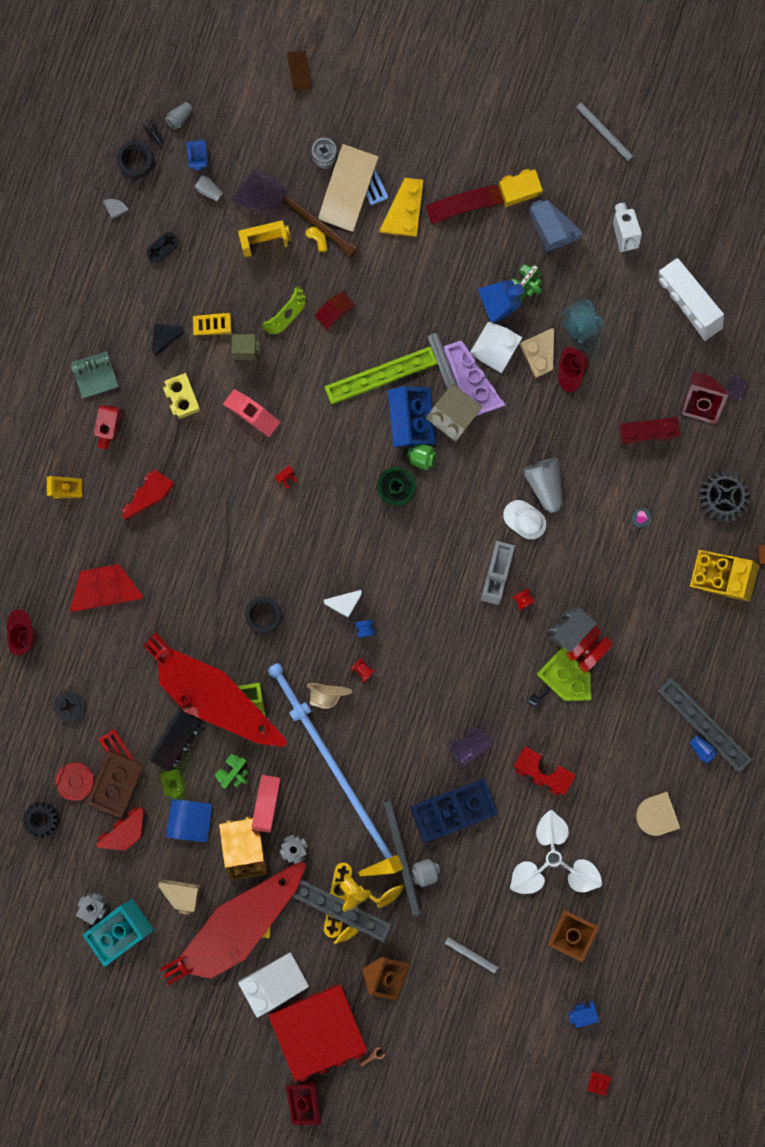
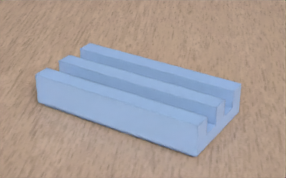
[366,169,388,206]

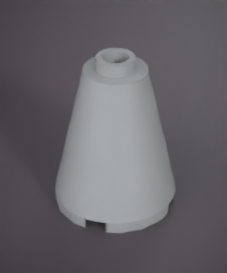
[522,458,563,513]

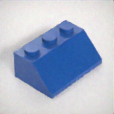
[388,386,436,447]

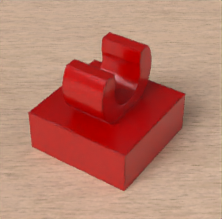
[274,465,298,489]
[587,1071,611,1096]

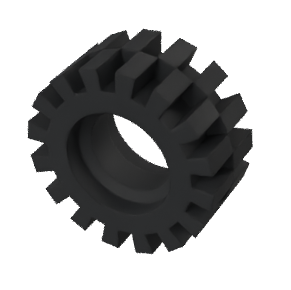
[22,802,59,838]

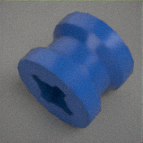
[355,620,376,638]

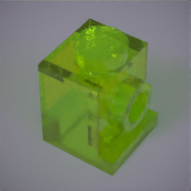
[160,769,185,799]

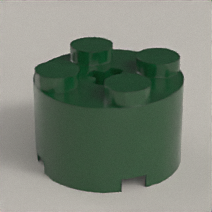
[377,467,416,507]

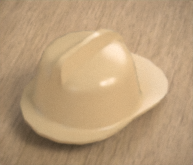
[307,683,353,709]

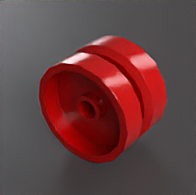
[565,625,614,673]

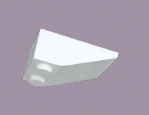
[238,952,309,1017]

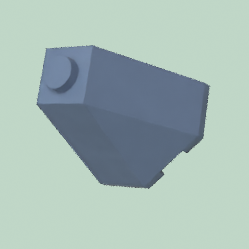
[529,200,583,253]

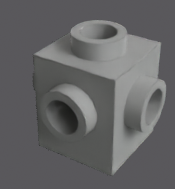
[279,834,309,864]
[76,893,107,925]

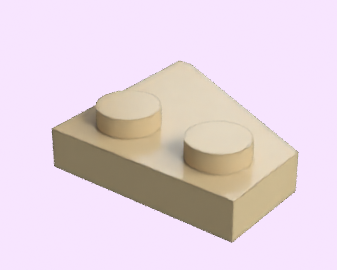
[519,328,554,378]

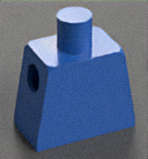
[478,280,524,323]

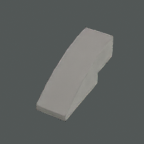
[480,541,515,605]

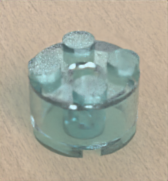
[561,299,604,344]

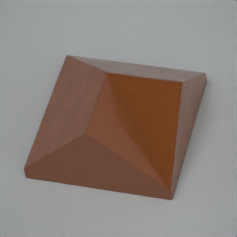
[547,910,599,962]
[362,957,410,1001]

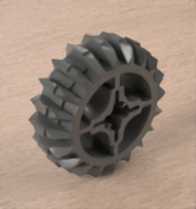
[698,470,751,522]

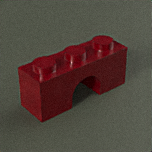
[618,417,680,445]

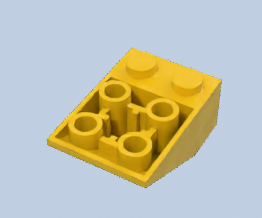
[690,550,759,602]

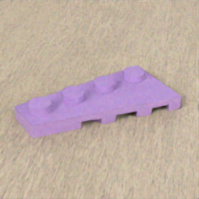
[443,340,505,416]

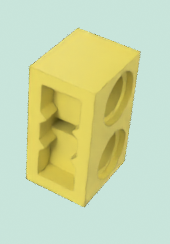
[163,373,201,419]

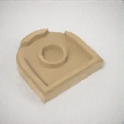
[636,791,680,836]

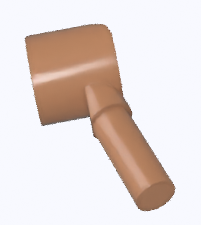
[359,1047,385,1067]

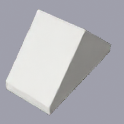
[324,590,362,618]

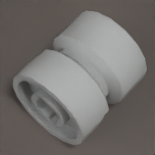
[312,138,337,169]

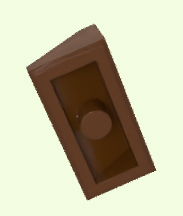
[286,51,312,92]

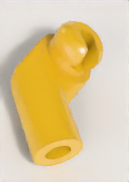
[305,227,328,252]

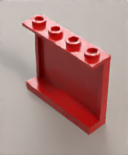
[268,983,367,1082]

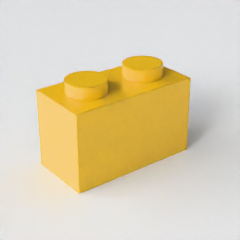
[498,169,543,207]

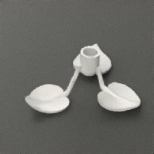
[510,810,602,894]

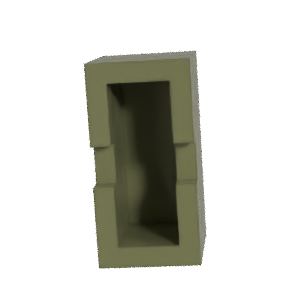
[232,334,260,360]

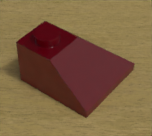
[680,371,729,425]

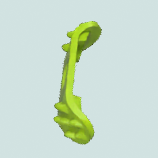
[262,286,306,334]

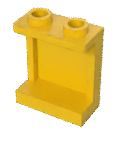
[238,220,291,258]

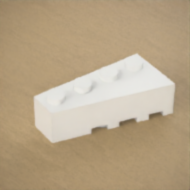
[658,258,724,341]

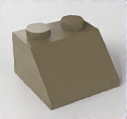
[426,383,483,442]

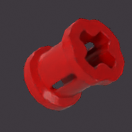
[350,657,376,683]

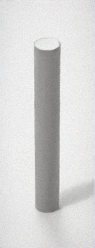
[444,937,498,973]

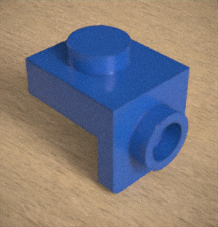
[186,140,208,170]

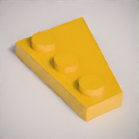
[379,178,423,237]

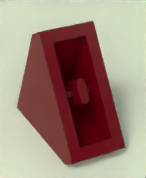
[314,291,356,330]

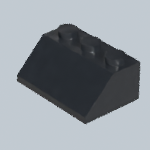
[148,709,201,771]

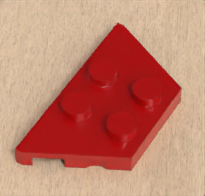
[70,564,144,612]

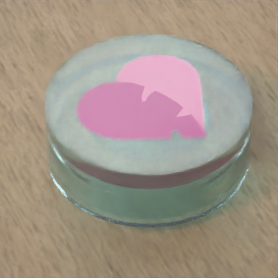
[632,508,651,528]

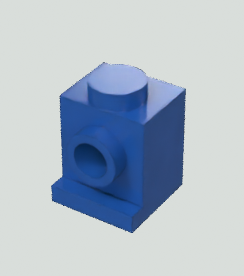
[568,1000,599,1028]

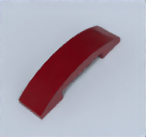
[426,185,504,225]

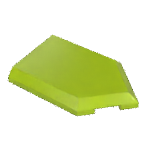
[537,648,591,701]

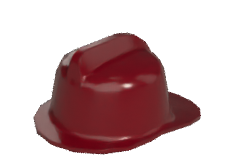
[558,347,589,392]
[7,609,37,656]

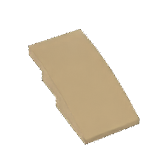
[318,144,379,232]

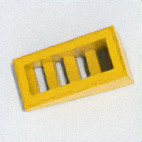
[193,313,232,336]
[359,855,403,876]

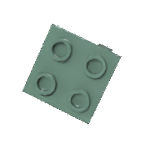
[71,351,118,399]

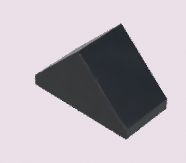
[152,324,185,356]

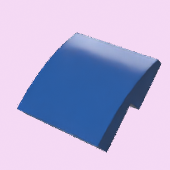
[166,798,212,842]

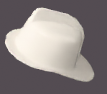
[503,500,546,540]

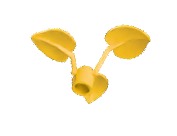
[333,877,405,944]

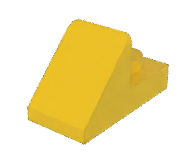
[47,476,82,498]

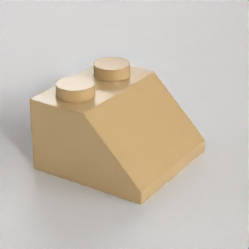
[158,880,201,915]

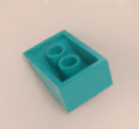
[82,899,154,967]

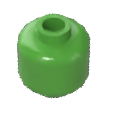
[407,444,437,470]

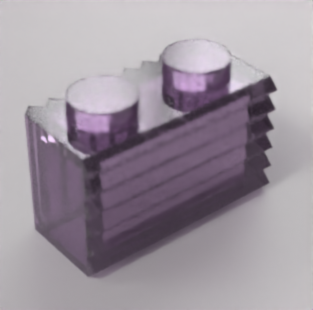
[448,726,493,768]

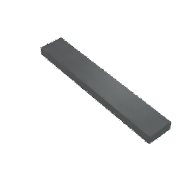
[657,677,753,773]
[384,800,420,916]
[292,879,394,943]

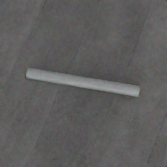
[576,102,633,161]

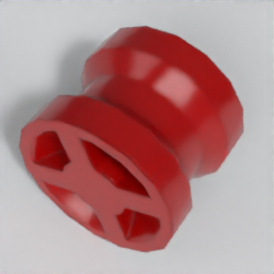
[512,588,536,610]

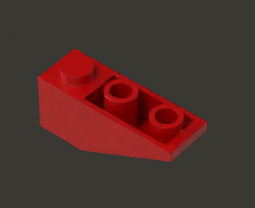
[122,469,175,520]

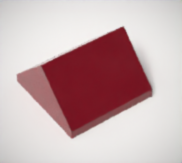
[286,1080,322,1125]

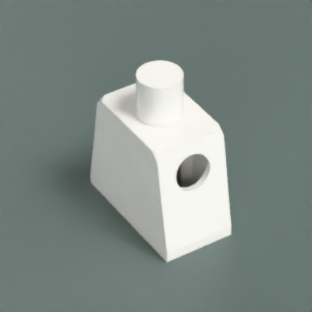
[613,203,642,252]

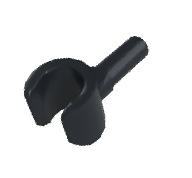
[143,120,163,146]
[527,686,551,706]

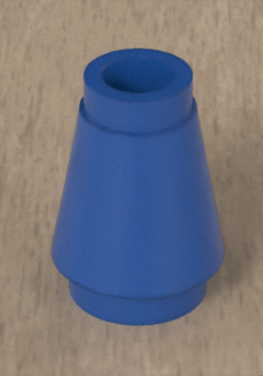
[690,735,718,764]

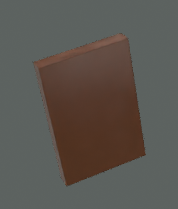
[86,750,144,819]

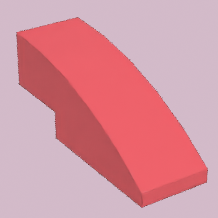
[252,775,281,833]

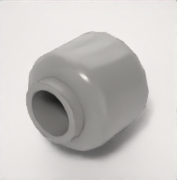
[410,859,440,887]

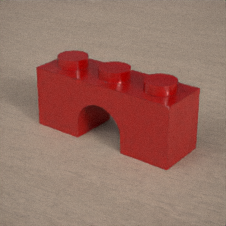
[513,746,576,796]

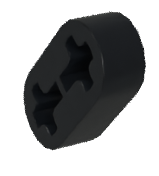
[147,232,179,263]

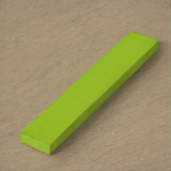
[324,346,438,405]

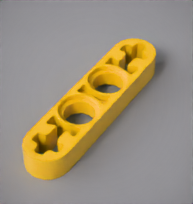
[324,862,352,938]

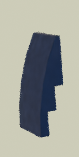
[410,778,498,843]

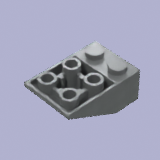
[546,607,597,652]

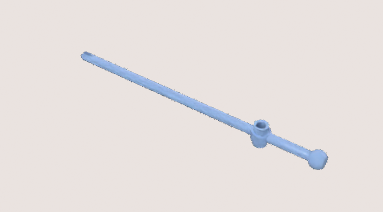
[268,663,393,859]

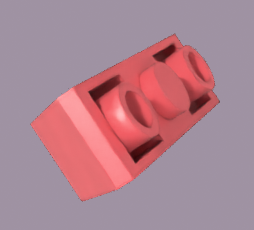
[223,389,280,438]

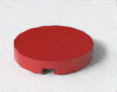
[55,762,95,801]

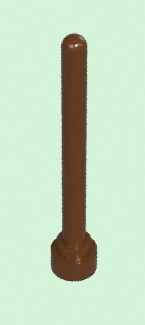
[283,195,359,258]

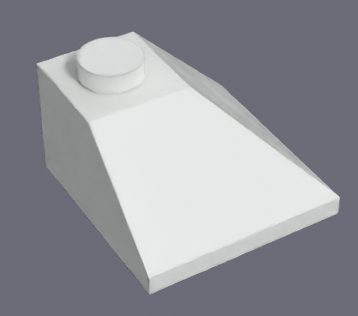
[470,322,522,374]

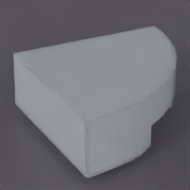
[103,199,129,219]

